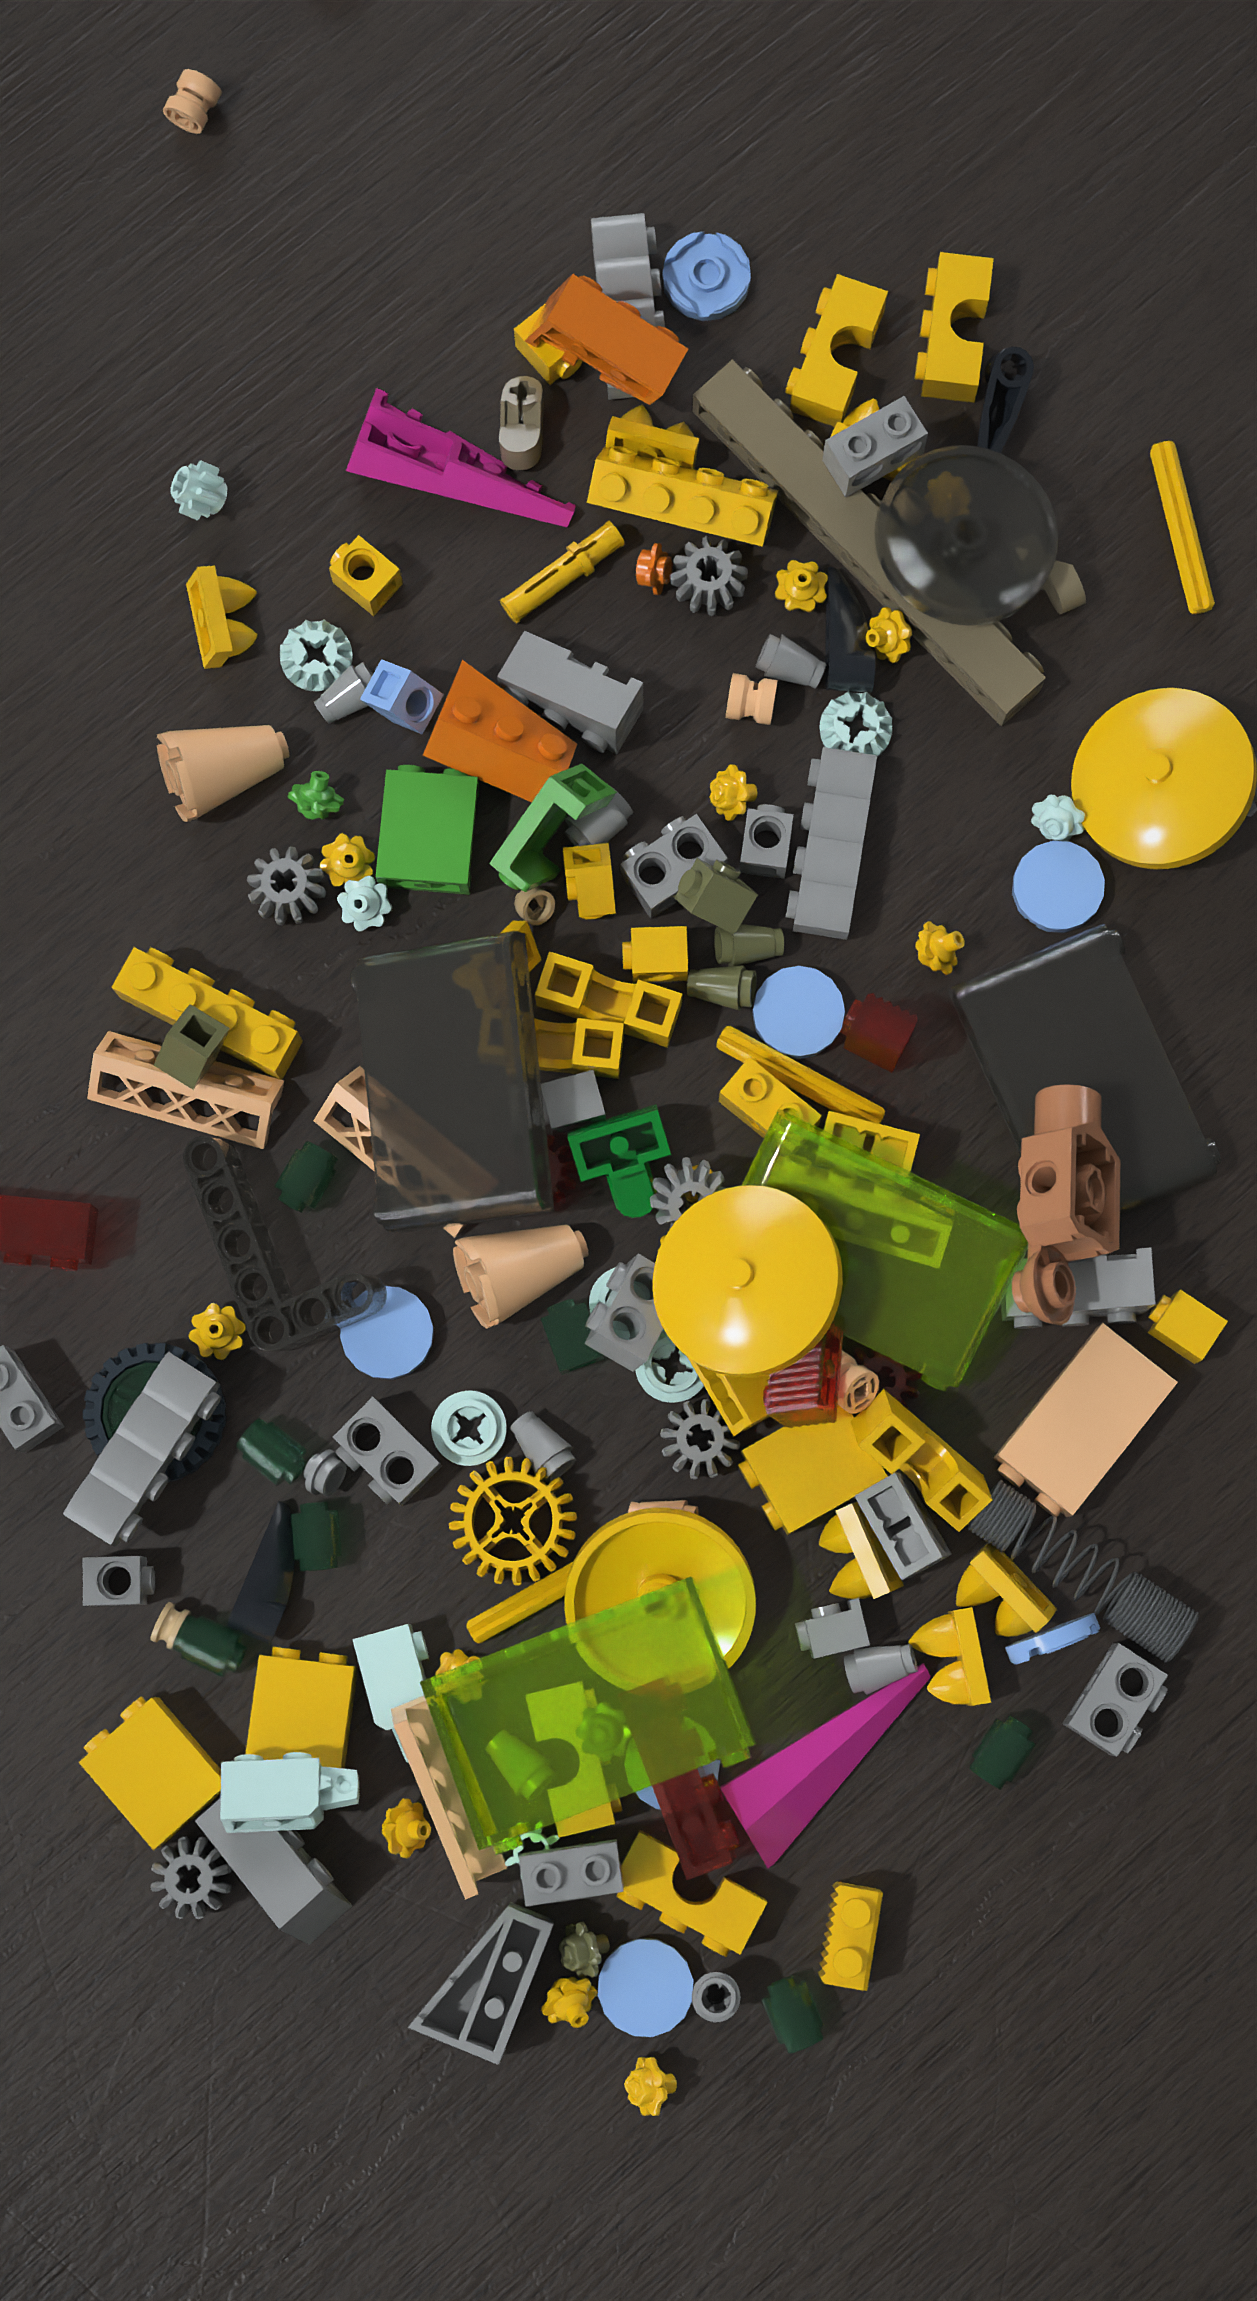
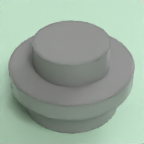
[304,1449,347,1496]

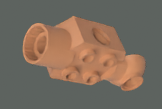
[1012,1085,1120,1325]

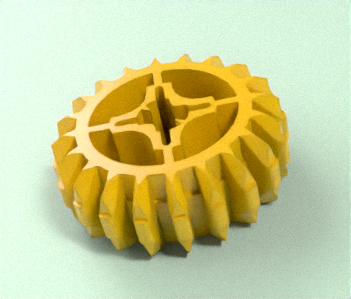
[449,1457,577,1586]

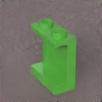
[489,763,617,892]
[376,765,480,895]

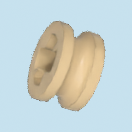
[150,1602,191,1650]

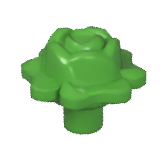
[288,771,344,820]

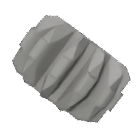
[670,536,748,616]
[247,847,326,925]
[650,1157,726,1228]
[660,1399,740,1480]
[151,1836,233,1919]

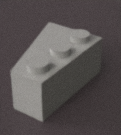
[497,631,644,755]
[998,1248,1155,1329]
[195,1798,352,1945]
[408,1902,555,2065]

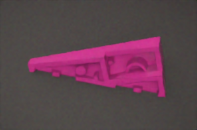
[346,388,575,527]
[720,1663,931,1868]

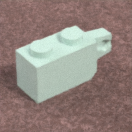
[352,1624,441,1762]
[220,1752,359,1833]

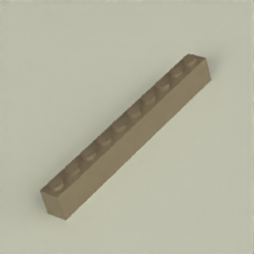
[692,359,1046,727]

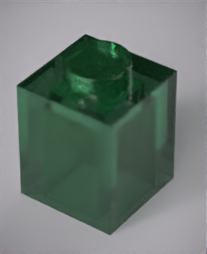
[541,1299,605,1375]

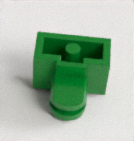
[567,1104,671,1218]

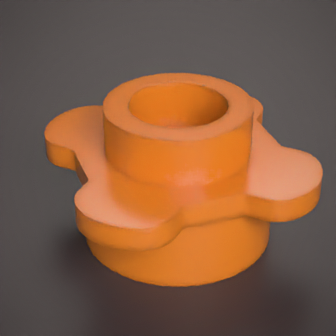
[636,543,673,595]

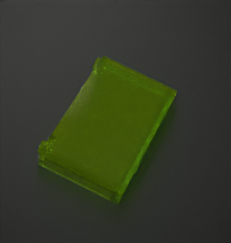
[741,1109,1028,1391]
[420,1576,757,1855]

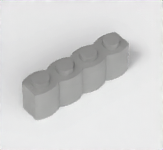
[591,213,665,400]
[786,747,877,940]
[63,1352,221,1546]

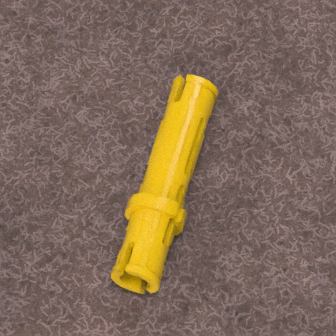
[499,521,625,624]

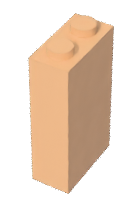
[994,1323,1178,1517]

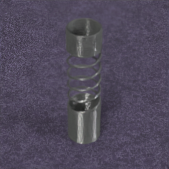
[968,1480,1199,1663]

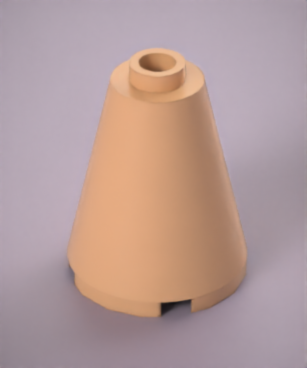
[157,725,289,822]
[453,1224,588,1329]

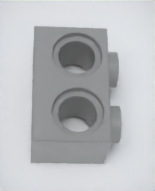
[822,396,928,497]
[620,814,728,919]
[584,1253,663,1372]
[0,1345,65,1453]
[333,1397,442,1506]
[854,1472,952,1580]
[1062,1643,1168,1757]
[519,1839,624,1906]

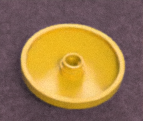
[1071,688,1257,869]
[653,1185,843,1377]
[565,1508,756,1697]

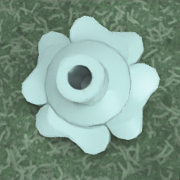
[1031,794,1085,841]
[337,876,392,931]

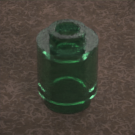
[274,1141,338,1213]
[236,1418,308,1486]
[291,1502,342,1572]
[173,1615,248,1678]
[969,1715,1037,1790]
[761,1975,824,2054]

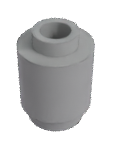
[564,786,633,846]

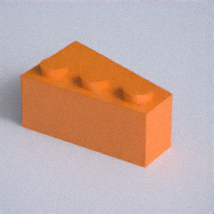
[524,274,688,405]
[423,660,577,802]

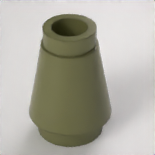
[714,924,784,966]
[687,965,757,1011]

